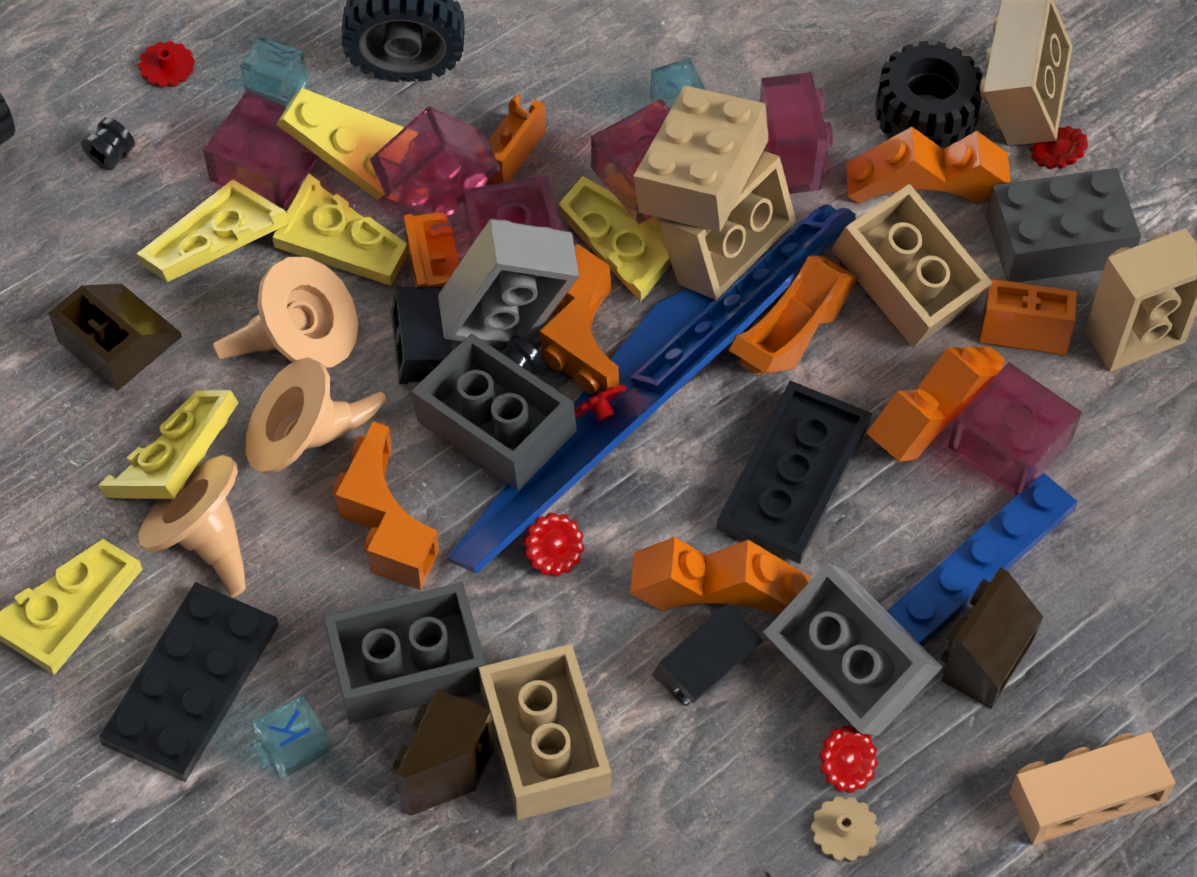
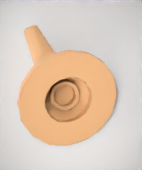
[213,257,359,369]
[245,357,387,475]
[138,455,246,598]

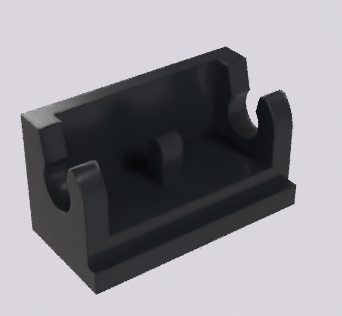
[391,287,452,384]
[652,602,763,706]

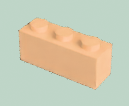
[1009,732,1176,845]

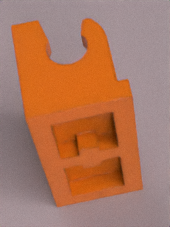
[467,94,545,190]
[404,213,459,287]
[980,279,1077,355]

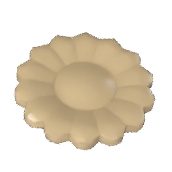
[811,796,879,862]

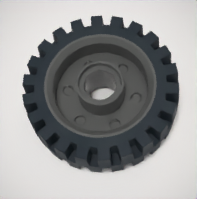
[342,0,465,82]

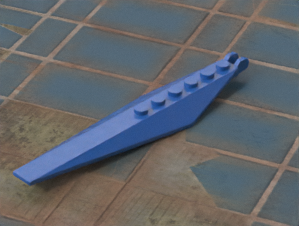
[447,204,856,574]

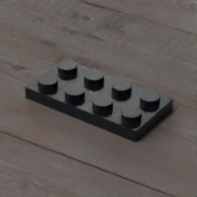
[716,380,872,564]
[99,582,279,782]

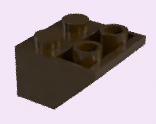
[48,283,182,391]
[941,567,1043,709]
[392,689,494,816]

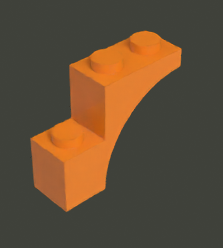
[846,127,1011,204]
[540,244,619,395]
[729,256,858,375]
[867,346,1014,462]
[333,421,439,590]
[630,537,810,615]

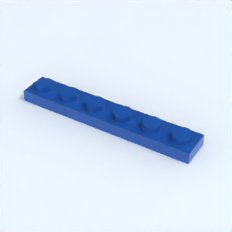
[887,472,1078,646]

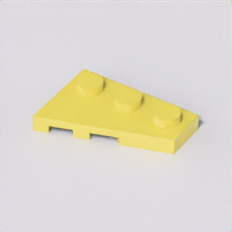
[276,88,420,201]
[272,174,409,286]
[558,176,671,302]
[137,179,290,283]
[98,390,239,499]
[0,539,143,675]

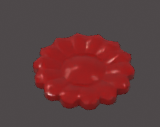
[138,41,195,88]
[1030,126,1088,170]
[574,385,627,422]
[524,513,585,577]
[819,725,878,793]

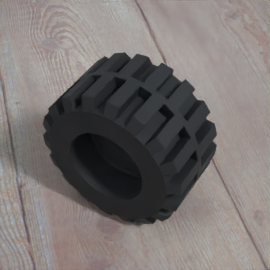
[875,41,983,149]

